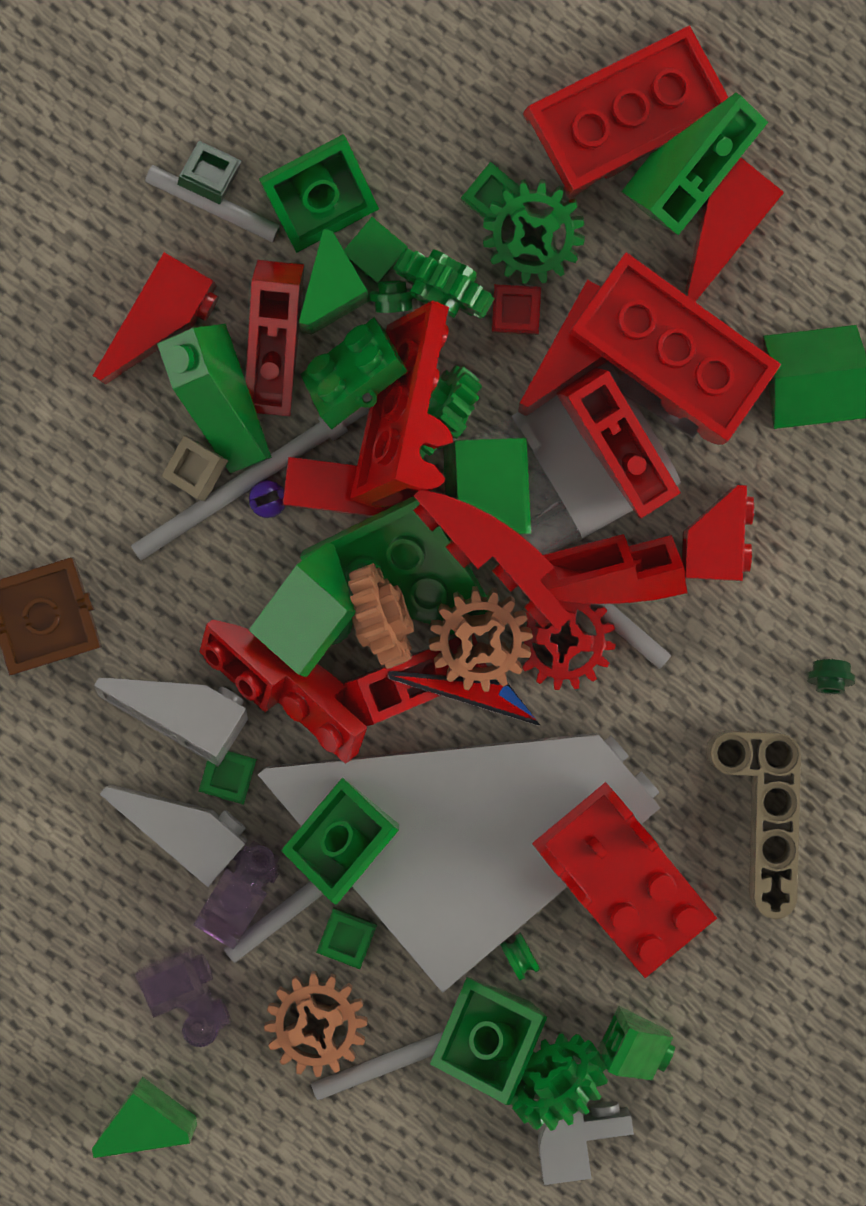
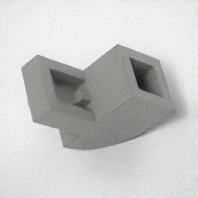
[538,1102,634,1185]

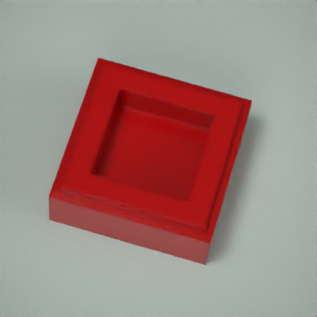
[492,284,541,335]

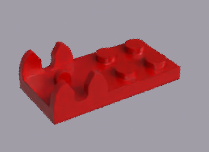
[523,25,729,198]
[569,252,781,445]
[350,300,453,508]
[532,782,717,978]

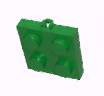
[300,317,408,430]

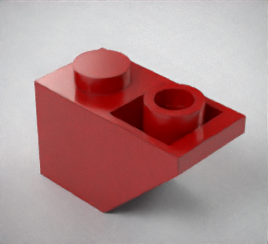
[681,485,754,581]

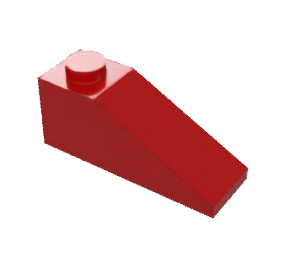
[685,157,784,302]
[92,252,219,384]
[246,260,304,416]
[518,279,608,416]
[556,368,681,519]
[341,633,487,726]

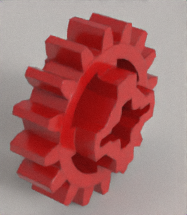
[522,600,616,690]

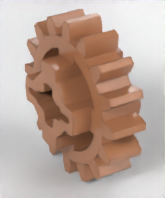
[348,563,414,669]
[429,586,533,692]
[264,971,368,1077]

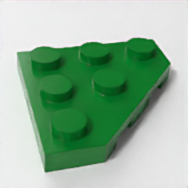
[300,496,488,635]

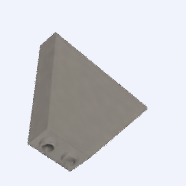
[258,733,661,993]

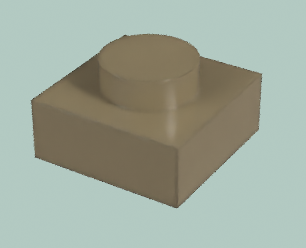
[161,435,228,501]

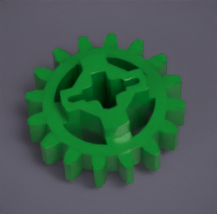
[483,179,585,284]
[393,248,495,319]
[420,365,482,459]
[511,1034,608,1131]

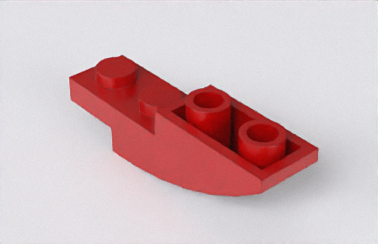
[413,490,572,630]
[199,620,368,764]

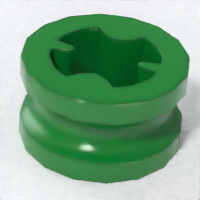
[500,932,541,981]

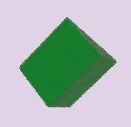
[259,134,379,253]
[299,229,369,335]
[763,325,866,429]
[443,438,531,534]
[249,543,356,677]
[281,777,399,905]
[430,977,547,1105]
[92,1077,197,1158]

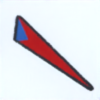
[388,671,540,726]

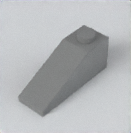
[94,677,248,767]
[100,784,248,887]

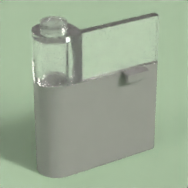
[470,361,681,555]

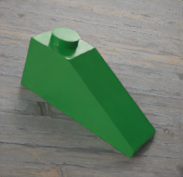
[621,93,768,235]
[157,324,272,473]
[598,1006,675,1080]

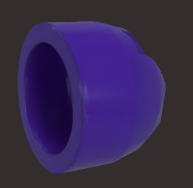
[249,480,285,518]

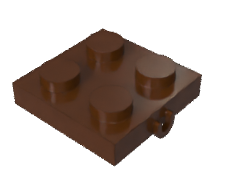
[0,557,102,676]

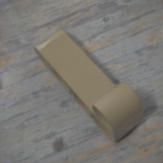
[706,730,801,919]

